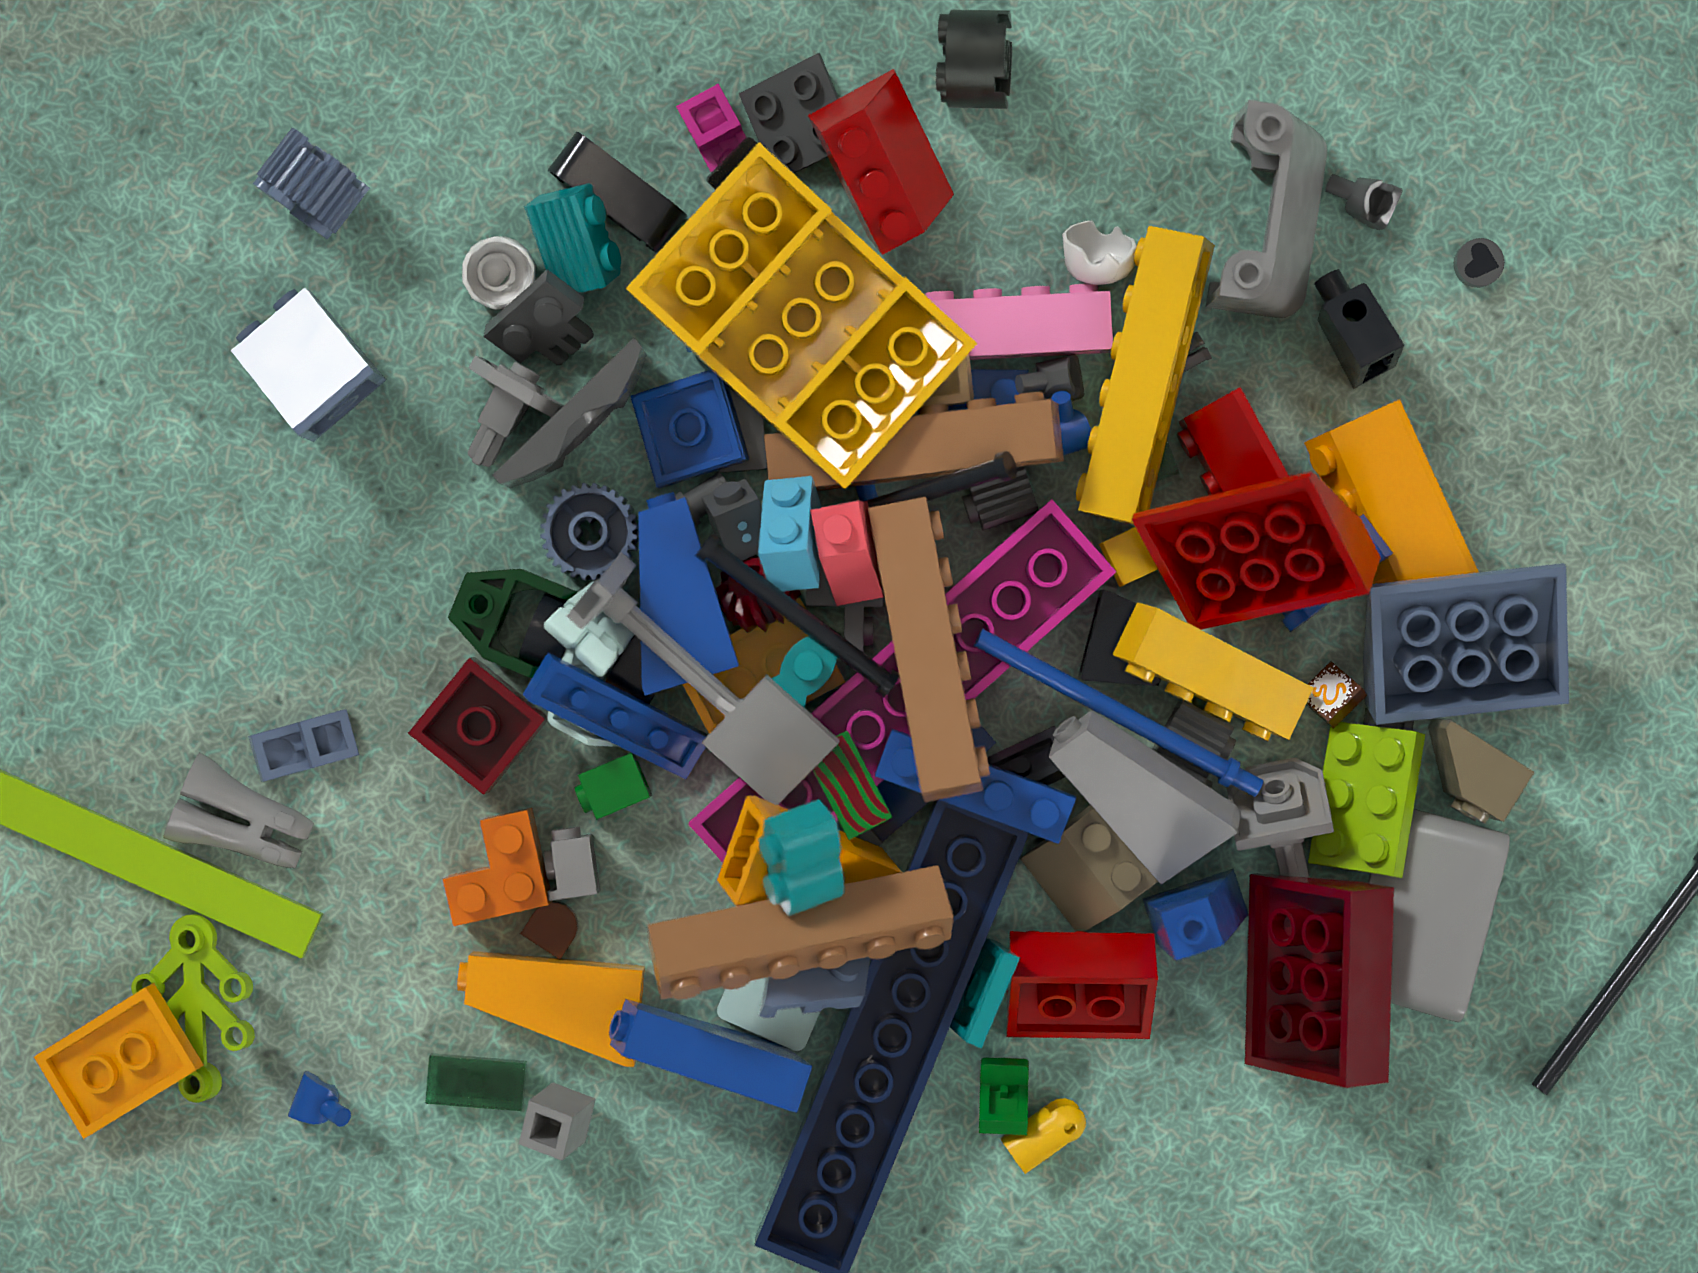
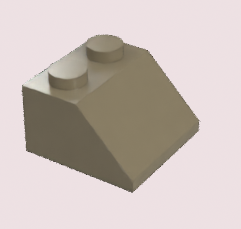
[1428,718,1534,824]
[1020,805,1158,932]

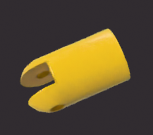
[1000,1098,1086,1174]

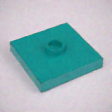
[950,937,1020,1048]

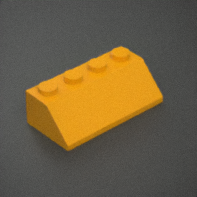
[1304,399,1479,584]

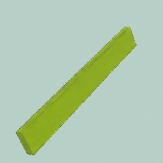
[0,769,324,959]

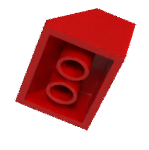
[808,69,954,255]
[1176,387,1289,495]
[1006,930,1158,1039]

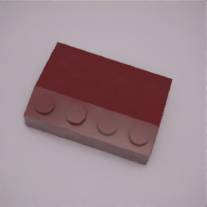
[1245,873,1394,1088]

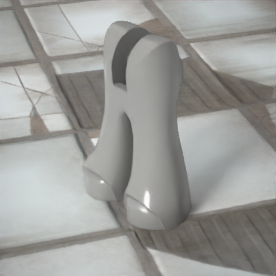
[163,752,314,869]

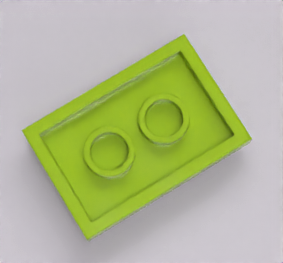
[1308,722,1426,878]

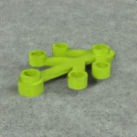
[131,914,255,1103]

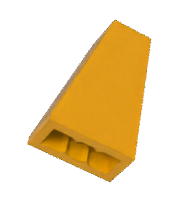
[717,796,903,906]
[457,951,645,1067]

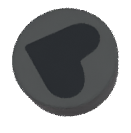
[1453,238,1504,288]

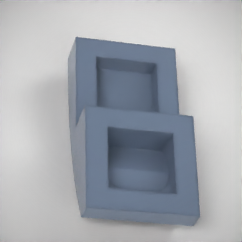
[248,709,359,782]

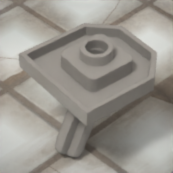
[468,356,564,467]
[1227,757,1334,877]

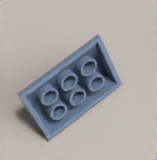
[1363,563,1569,725]

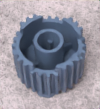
[253,127,370,240]
[540,483,639,581]

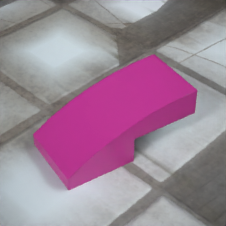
[676,84,746,172]

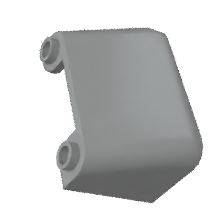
[1206,100,1327,318]
[1368,809,1510,1022]

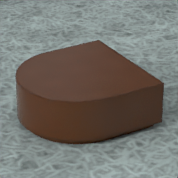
[520,901,578,960]

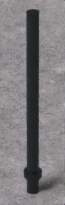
[1532,852,1698,1095]

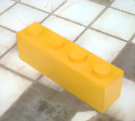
[1113,602,1314,742]

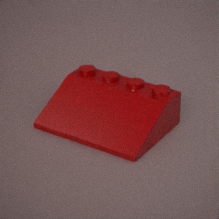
[1131,471,1381,630]

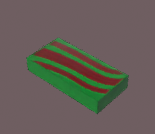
[813,730,893,840]

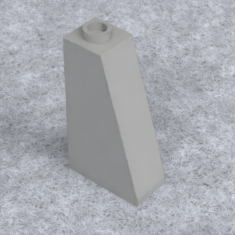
[1049,710,1241,884]

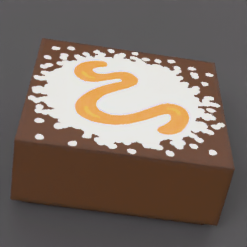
[1306,661,1367,729]

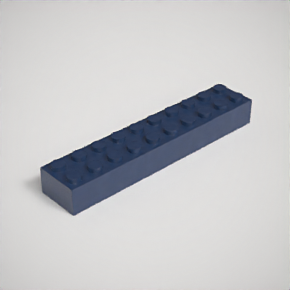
[754,800,1029,1273]

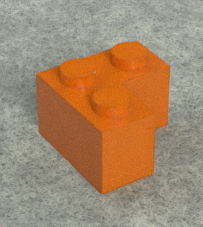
[443,807,553,927]

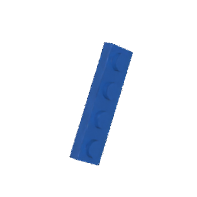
[523,653,708,780]
[875,728,1076,844]

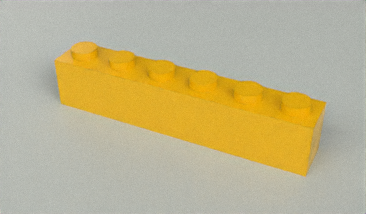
[1076,225,1215,525]

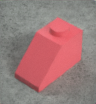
[811,501,885,606]

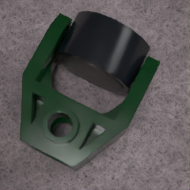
[448,569,578,678]

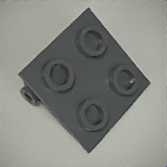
[739,53,839,173]

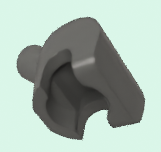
[1325,174,1403,230]
[1015,354,1084,401]

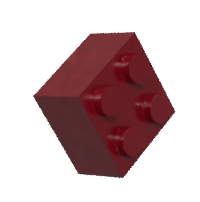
[408,657,548,795]

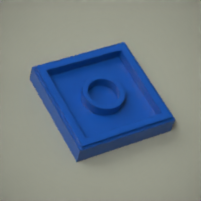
[630,370,750,488]

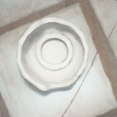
[1062,220,1137,285]
[462,236,536,310]

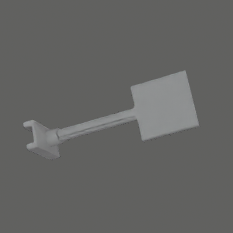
[567,552,840,805]

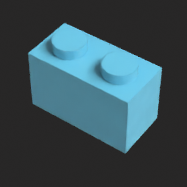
[758,476,822,591]

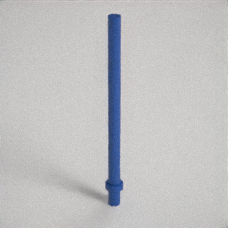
[973,629,1264,797]

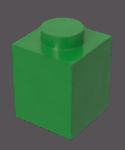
[574,752,652,820]

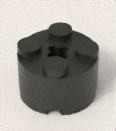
[936,10,1012,109]

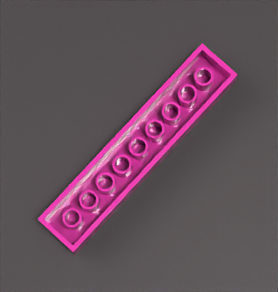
[688,499,1116,863]

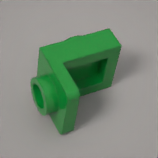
[979,1057,1029,1135]

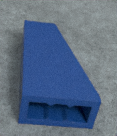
[638,492,740,696]
[1142,869,1249,961]
[609,999,813,1113]

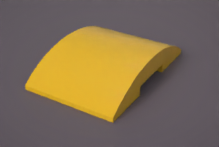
[626,142,978,489]

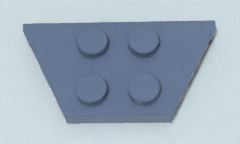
[759,957,870,1018]

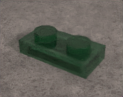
[425,1053,527,1111]

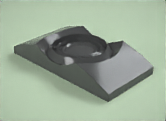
[492,338,647,488]

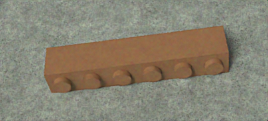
[764,392,1064,491]
[868,497,990,802]
[647,865,953,1000]

